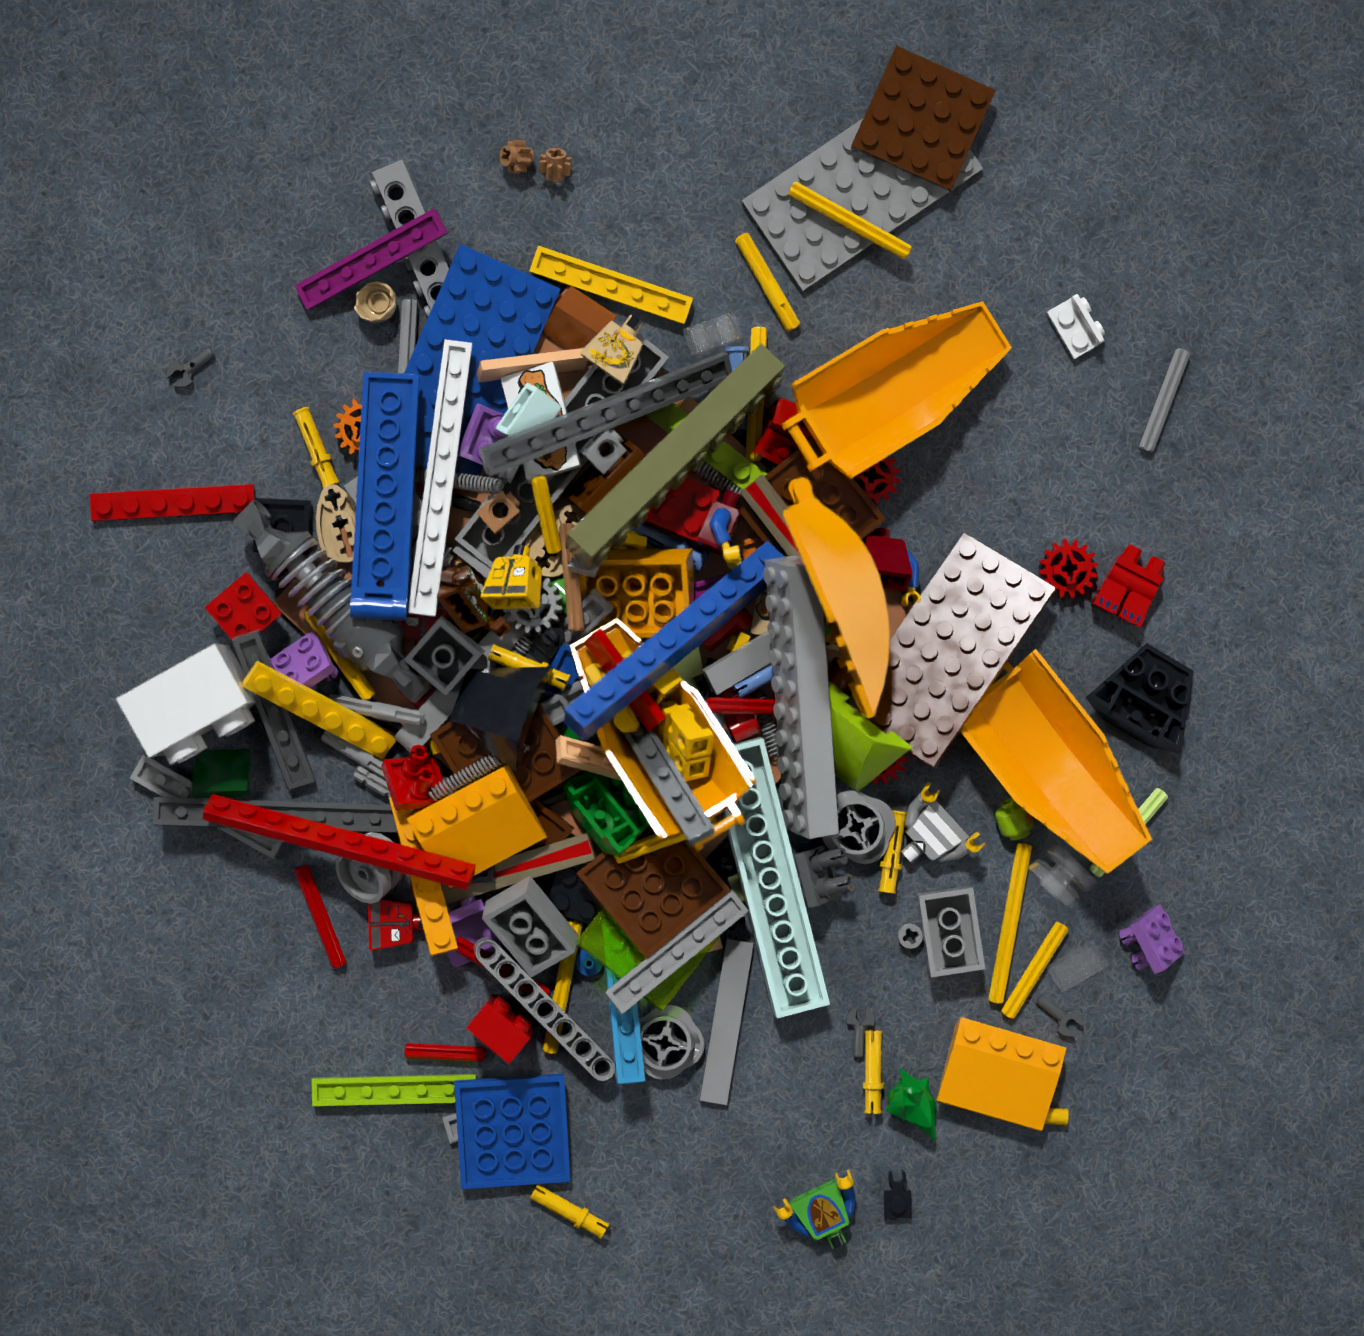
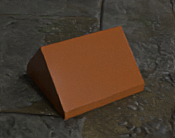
[542,286,617,350]

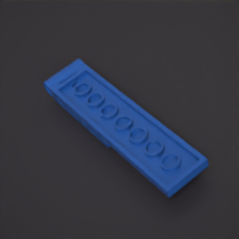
[350,372,420,621]

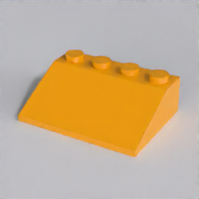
[579,549,694,638]
[407,765,547,888]
[936,1017,1066,1132]

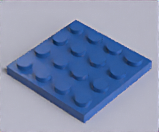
[454,1073,571,1189]

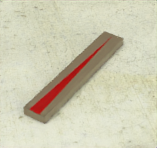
[740,475,801,557]
[440,833,596,904]

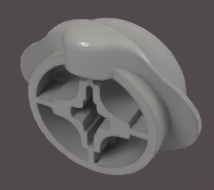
[822,791,895,864]
[639,1005,705,1079]

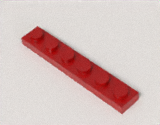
[89,484,255,521]

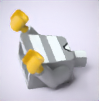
[901,782,986,863]

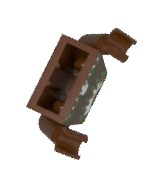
[437,566,511,638]

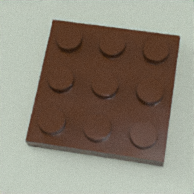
[564,435,646,514]

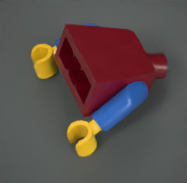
[697,490,743,570]
[864,528,921,607]

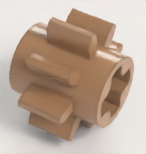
[500,140,534,174]
[539,148,572,182]

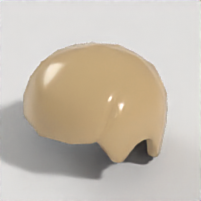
[354,281,397,323]

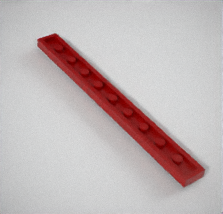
[202,794,476,890]

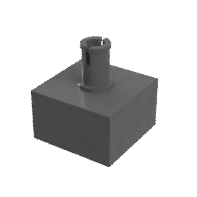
[404,615,485,696]

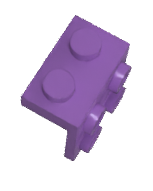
[447,896,502,967]

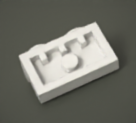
[1046,294,1105,360]

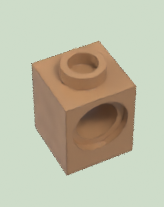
[476,490,521,534]

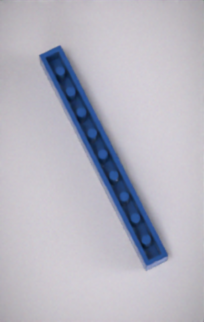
[564,541,784,742]

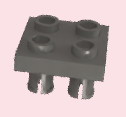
[795,844,855,908]

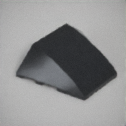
[1085,643,1194,754]
[449,667,553,772]

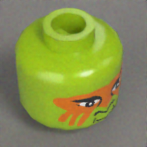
[995,798,1034,840]

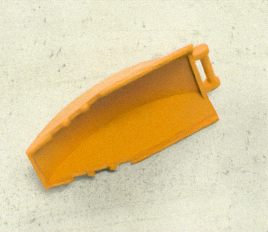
[781,301,1012,479]
[783,478,889,718]
[570,618,756,852]
[960,649,1152,874]

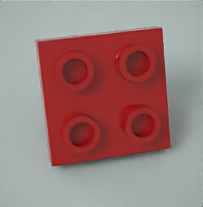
[204,572,283,640]
[381,745,448,810]

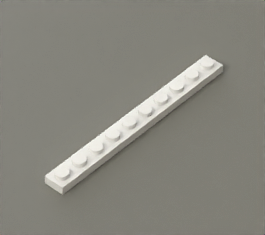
[408,340,472,617]

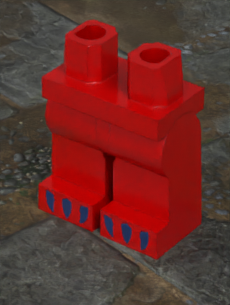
[1091,544,1165,627]

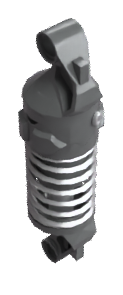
[234,500,434,703]

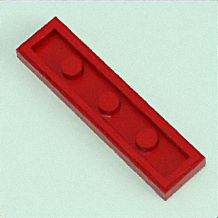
[584,628,666,732]

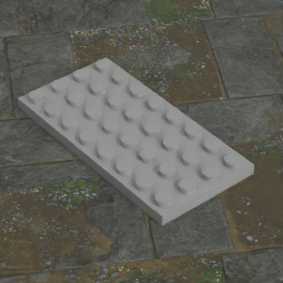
[742,119,983,292]

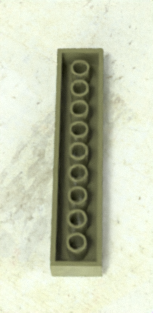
[565,344,785,570]

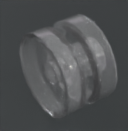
[1028,841,1097,910]

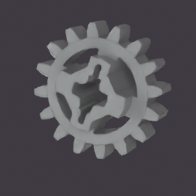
[503,578,563,635]

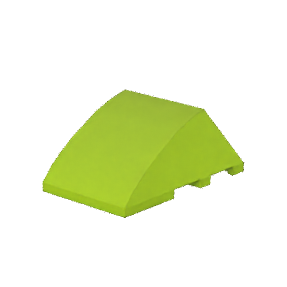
[828,681,913,791]

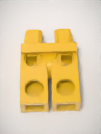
[657,700,714,781]

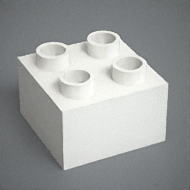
[116,644,256,765]

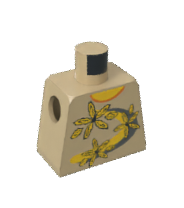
[580,315,644,386]

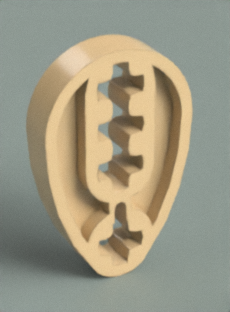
[316,485,356,563]
[525,505,584,579]

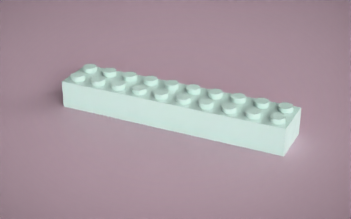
[723,737,830,1018]

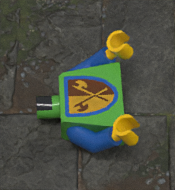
[773,1170,856,1249]

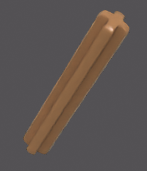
[559,523,584,632]

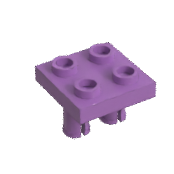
[458,403,506,465]
[271,630,338,691]
[1119,904,1185,974]

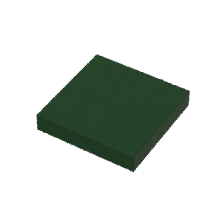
[192,749,251,798]

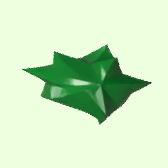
[885,1068,937,1142]

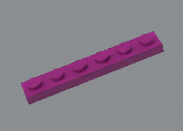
[294,208,449,310]

